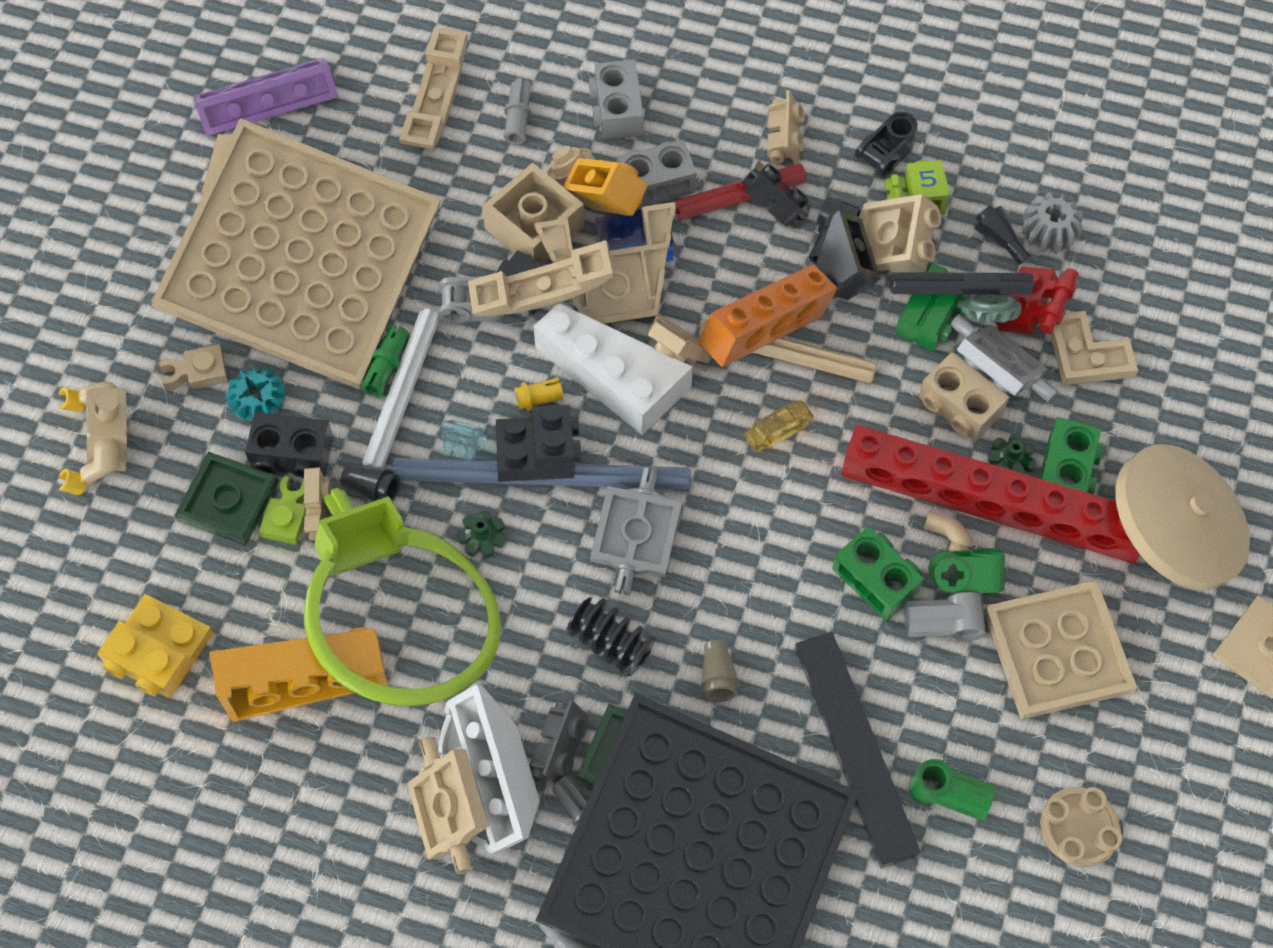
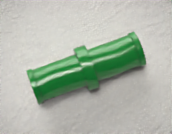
[361,325,410,398]

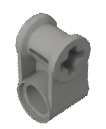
[438,275,505,324]

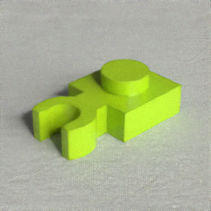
[259,476,306,545]

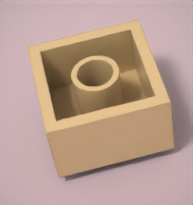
[482,162,585,264]

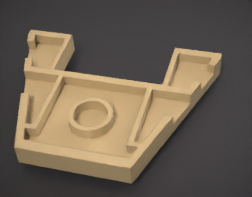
[534,202,676,324]

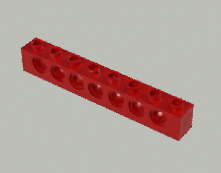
[841,424,1140,564]

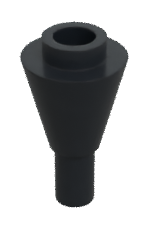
[974,205,1030,265]

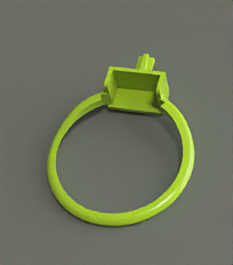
[304,488,501,706]

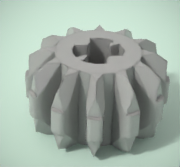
[1022,192,1083,254]

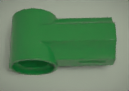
[909,759,995,821]

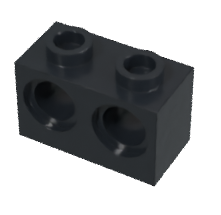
[245,412,334,478]

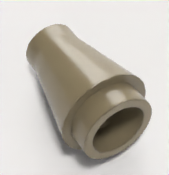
[700,640,740,702]

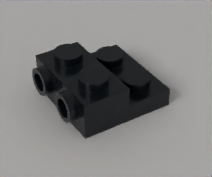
[495,405,581,482]

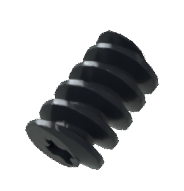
[566,597,656,676]

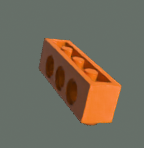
[698,264,837,367]

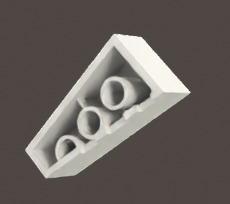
[533,303,693,435]

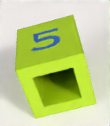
[904,160,950,215]

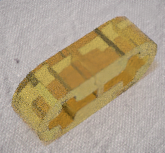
[744,400,814,453]

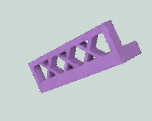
[193,58,338,136]

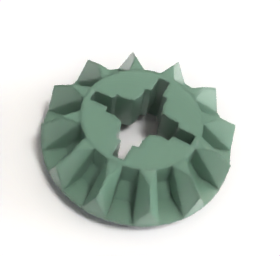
[961,295,1021,323]

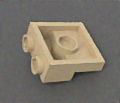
[861,194,941,273]

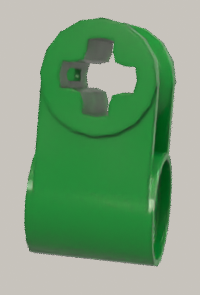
[928,548,1005,593]

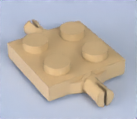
[407,737,489,874]

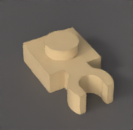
[159,344,228,390]
[304,468,332,541]

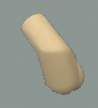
[924,511,973,551]

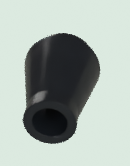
[340,465,400,502]

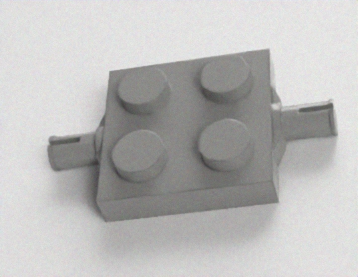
[950,314,1059,403]
[590,467,682,595]

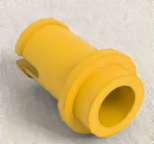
[514,377,563,411]

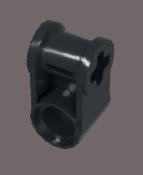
[854,112,918,179]

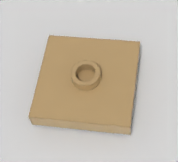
[1212,595,1273,699]

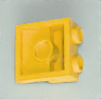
[97,594,214,698]

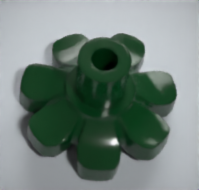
[988,434,1036,474]
[457,511,506,557]

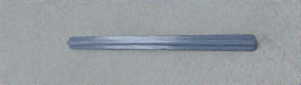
[392,458,691,490]

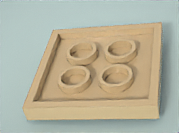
[984,580,1137,720]

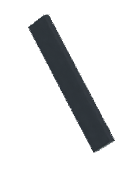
[795,632,921,868]

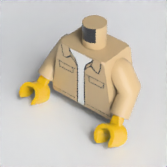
[59,381,127,496]

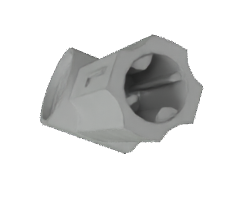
[905,592,986,641]

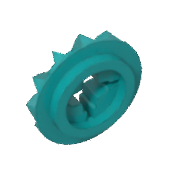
[225,365,286,422]

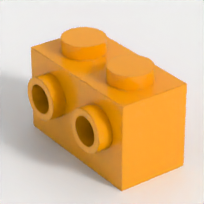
[563,158,648,216]

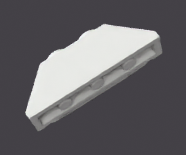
[438,684,540,854]

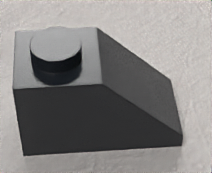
[817,210,880,300]

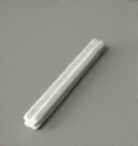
[362,308,440,468]

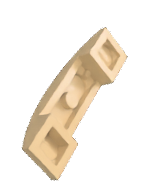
[399,26,468,150]
[468,240,614,317]

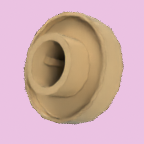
[546,146,596,186]

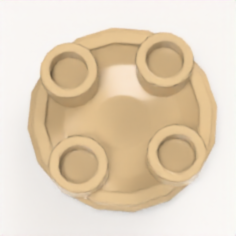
[1040,787,1122,867]

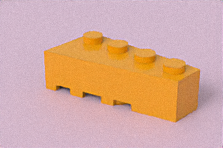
[209,627,389,722]

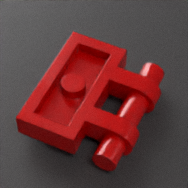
[995,266,1079,334]

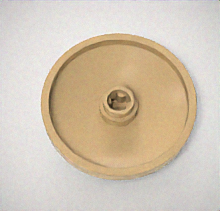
[1115,444,1250,590]

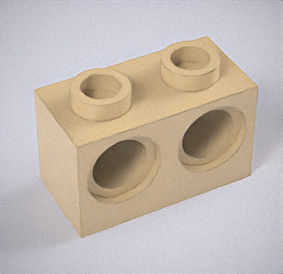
[918,352,1010,442]

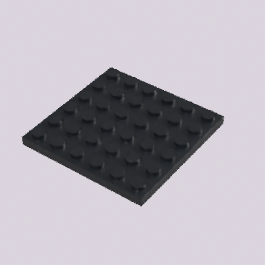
[535,693,859,948]

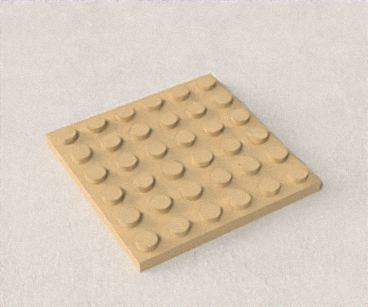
[151,118,441,390]

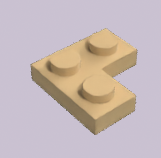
[1050,311,1138,385]

